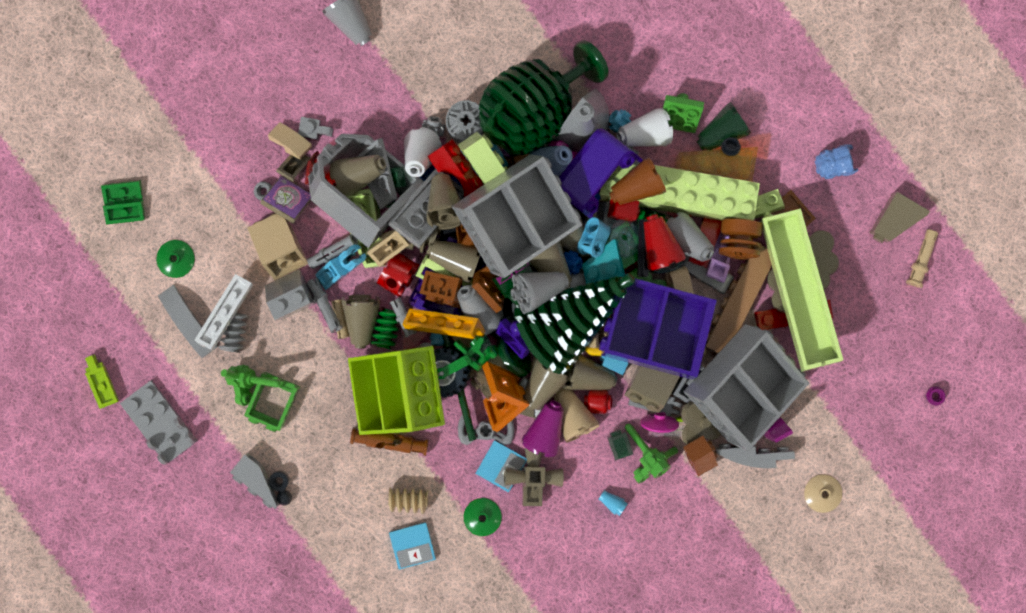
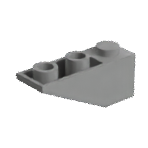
[230,453,280,509]

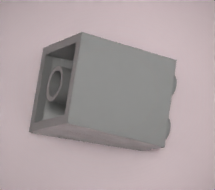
[265,269,316,320]

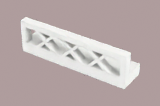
[195,274,253,351]

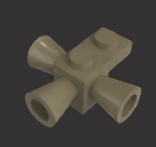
[504,448,564,506]

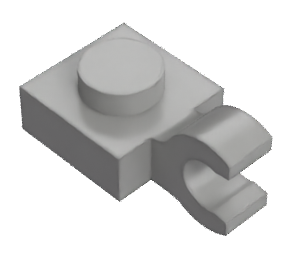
[298,117,333,140]

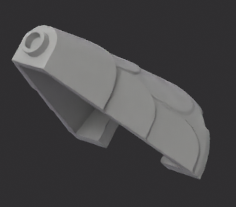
[553,88,609,153]

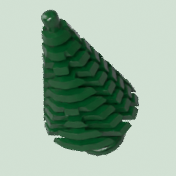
[497,273,635,378]

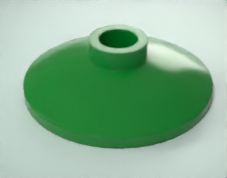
[156,240,195,278]
[463,498,502,536]

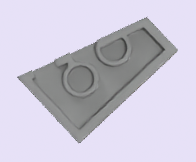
[357,138,398,209]

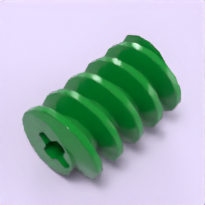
[371,308,399,349]

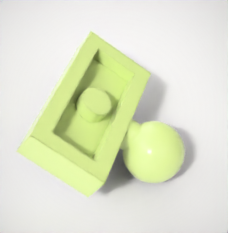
[755,189,785,219]

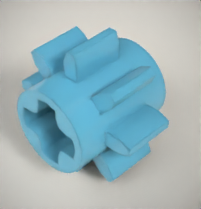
[609,109,632,133]

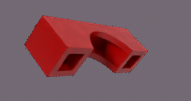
[427,139,484,198]

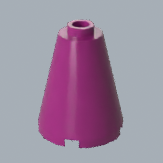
[522,401,564,457]

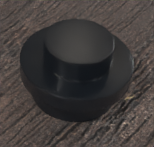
[721,137,741,156]

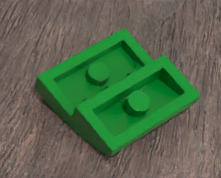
[101,180,145,225]

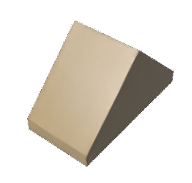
[367,230,410,267]

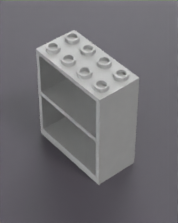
[452,155,582,278]
[684,324,810,452]

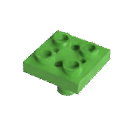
[662,93,704,133]

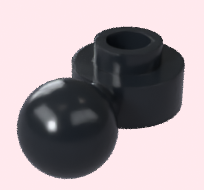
[269,471,292,506]

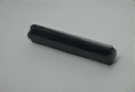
[637,219,649,277]

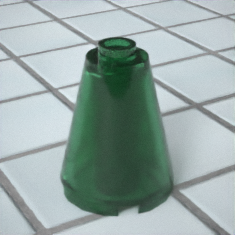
[696,102,752,151]

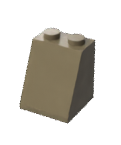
[625,365,680,413]

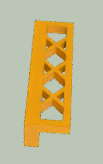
[402,308,486,339]

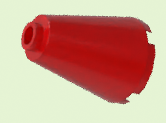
[643,214,686,270]

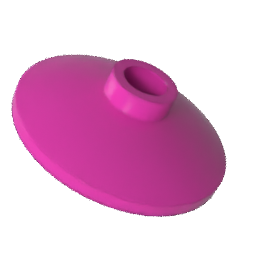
[640,411,679,433]

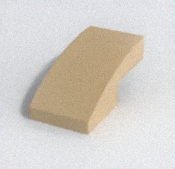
[268,122,312,160]

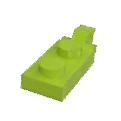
[85,354,119,409]

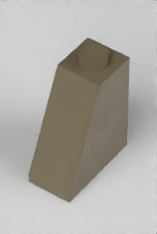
[869,192,930,243]

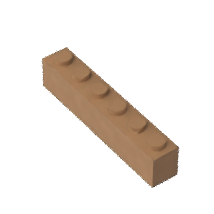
[705,245,772,353]

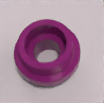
[926,386,946,406]

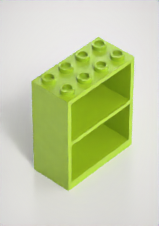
[348,346,445,435]

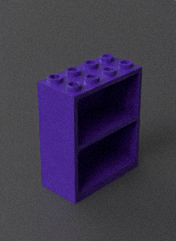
[599,278,717,380]

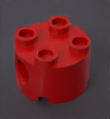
[377,253,420,297]

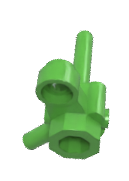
[221,365,281,406]
[625,423,678,484]

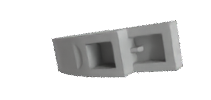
[715,443,795,468]

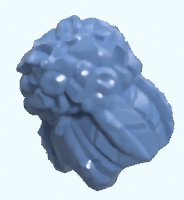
[815,144,858,179]

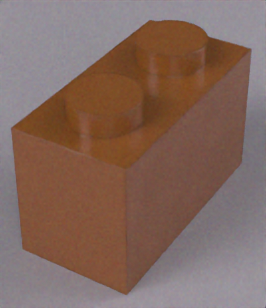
[683,436,718,477]

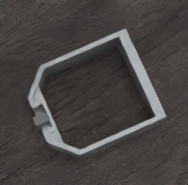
[308,134,424,248]

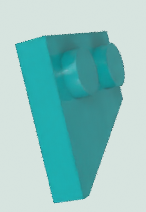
[582,239,625,284]

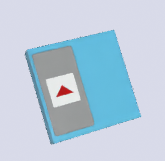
[475,440,527,492]
[389,522,436,570]

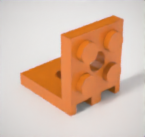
[482,361,530,432]

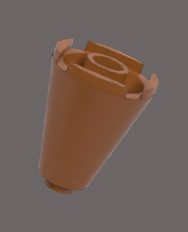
[609,157,666,205]

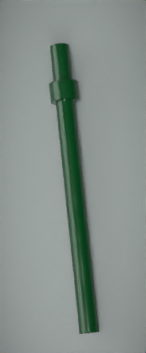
[442,334,476,441]

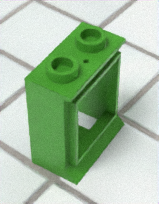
[244,372,300,432]

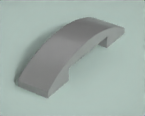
[158,285,218,358]

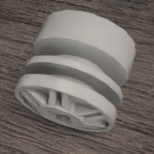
[446,100,484,143]

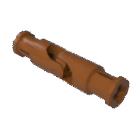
[350,427,429,456]

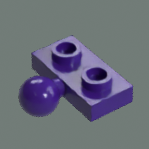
[496,318,530,359]

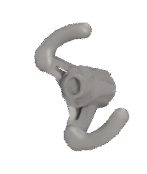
[458,415,515,445]

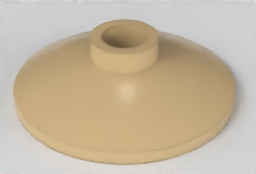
[804,475,842,513]

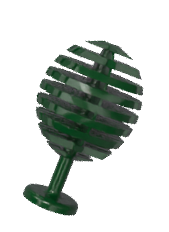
[479,40,609,156]

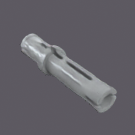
[307,234,358,269]
[307,278,342,333]

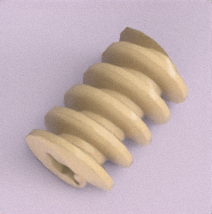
[388,487,428,514]

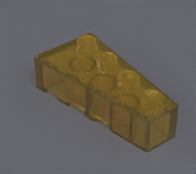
[674,147,758,182]

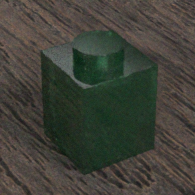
[607,429,633,461]

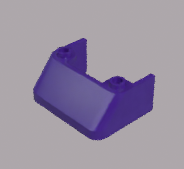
[559,128,643,219]

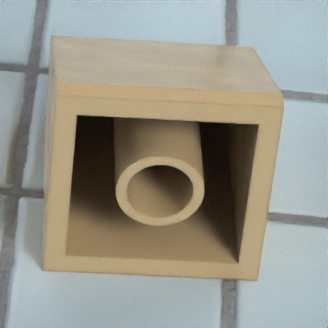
[247,213,308,280]

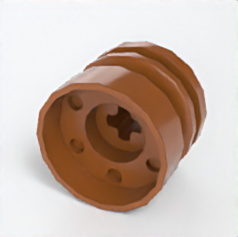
[719,219,763,260]

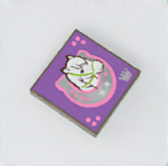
[260,175,311,223]

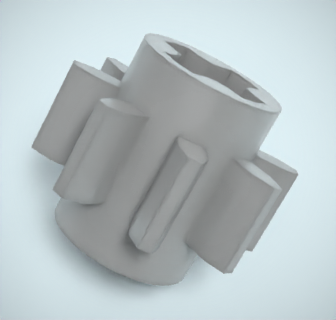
[422,116,446,136]

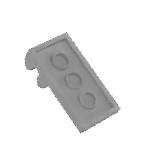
[388,169,464,248]
[120,380,197,465]

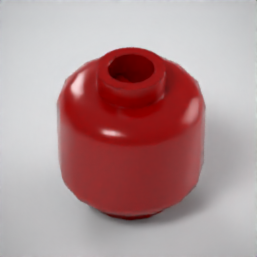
[584,390,613,415]

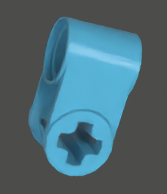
[577,217,611,258]

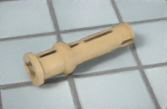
[906,229,939,288]

